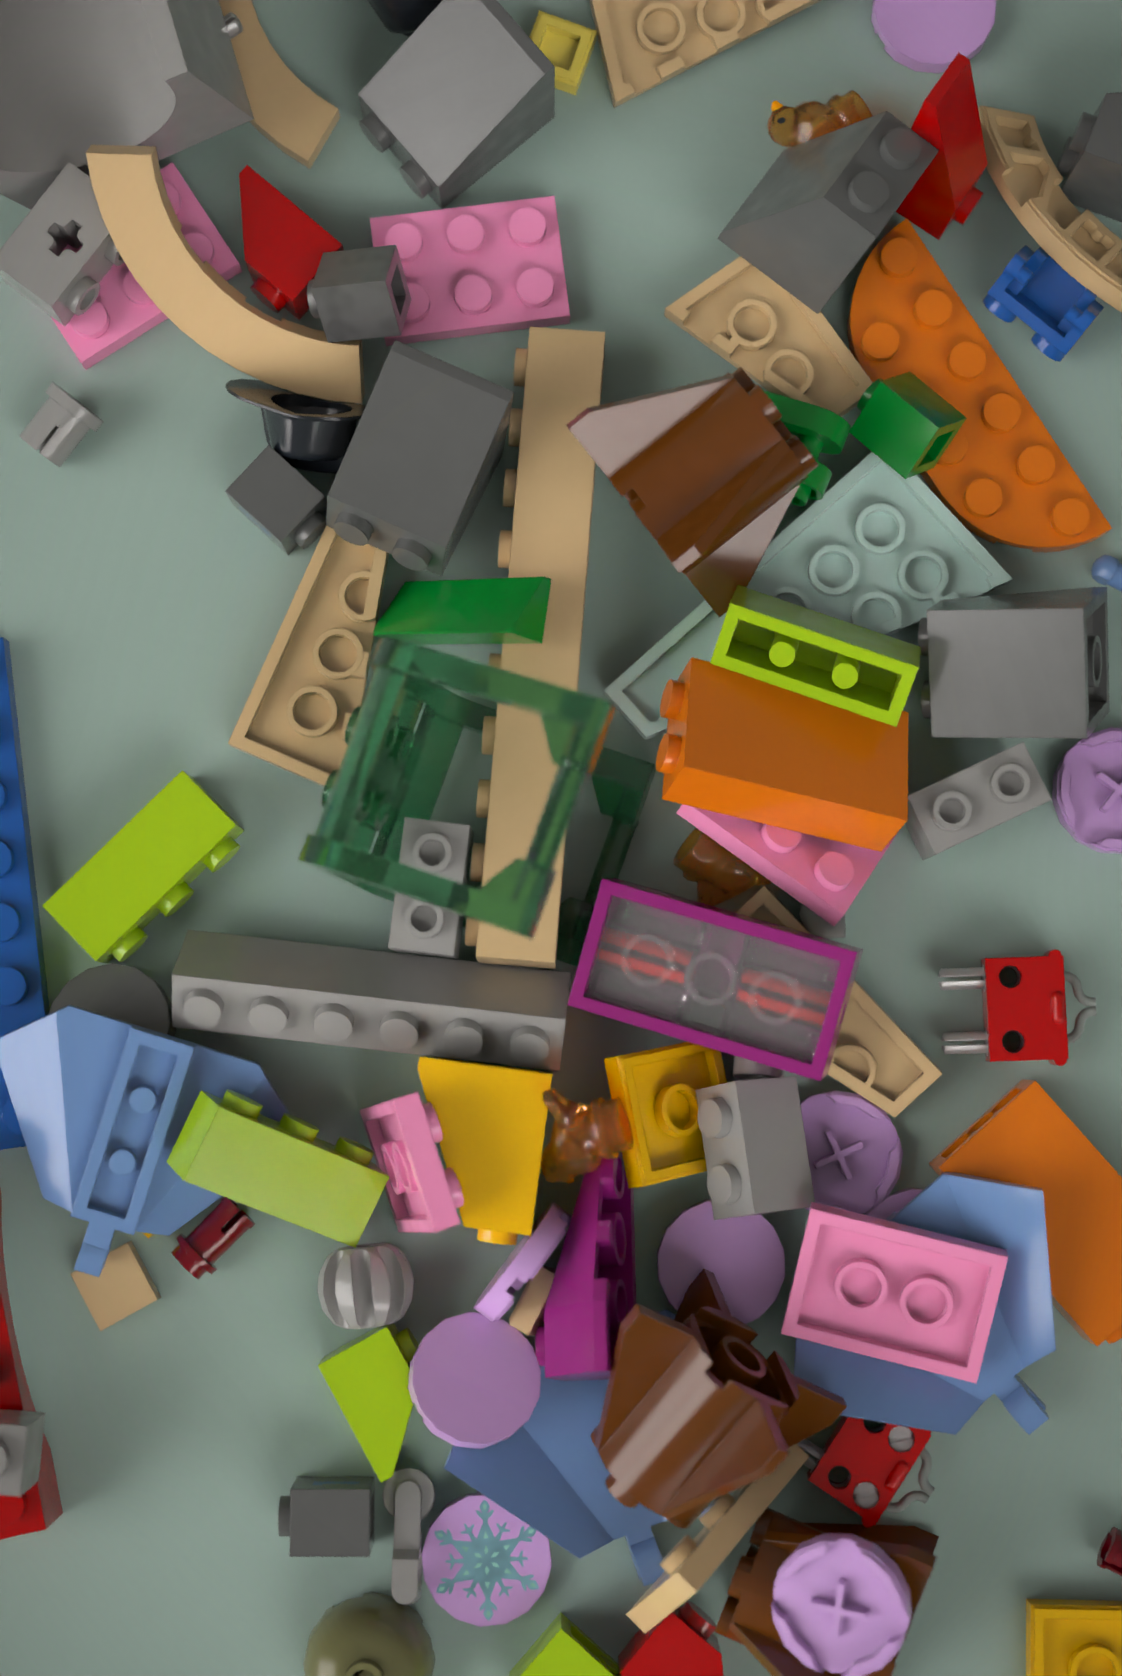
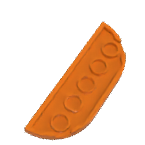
[847,218,1112,553]

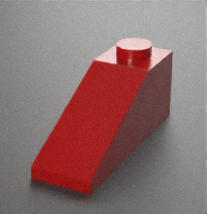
[895,53,988,240]

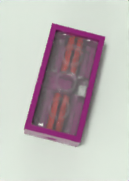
[567,878,863,1081]

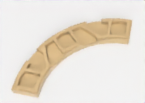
[219,0,340,169]
[978,105,1122,313]
[86,145,365,404]

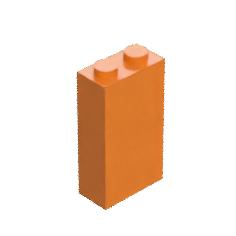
[656,657,909,852]
[928,1079,1122,1347]

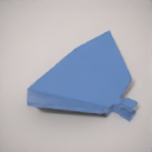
[0,1005,291,1277]
[794,1172,1056,1435]
[444,1309,705,1586]

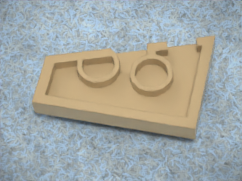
[664,256,873,417]
[626,1444,809,1634]

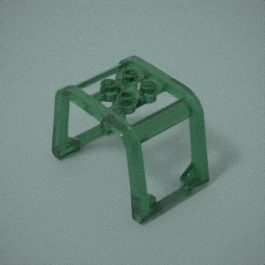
[298,638,656,968]

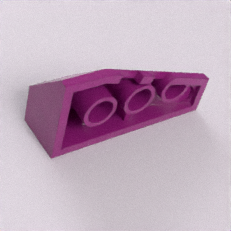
[535,1107,636,1381]

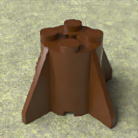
[566,367,818,617]
[591,1269,847,1529]
[715,1507,939,1676]

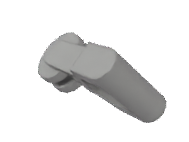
[382,1468,436,1605]

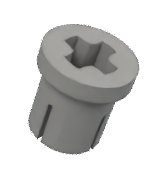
[19,382,103,467]

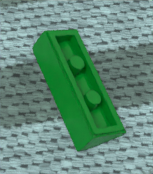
[373,577,551,645]

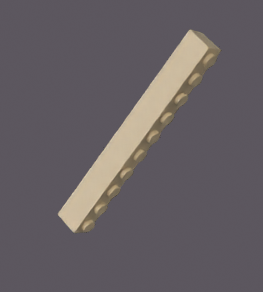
[465,326,605,969]

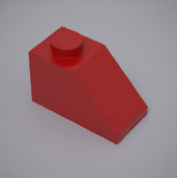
[239,165,344,320]
[618,1600,724,1676]

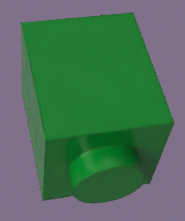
[849,372,967,479]

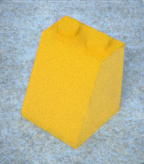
[418,1056,552,1245]

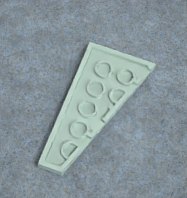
[603,452,1013,740]

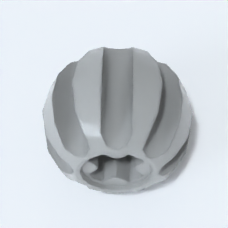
[317,1243,415,1329]

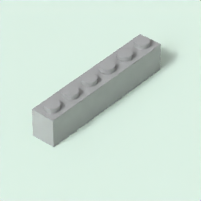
[172,929,571,1071]

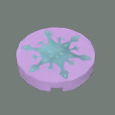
[422,1491,552,1627]

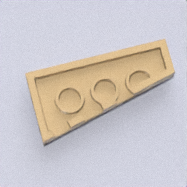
[589,0,821,108]
[228,526,389,796]
[718,885,942,1117]

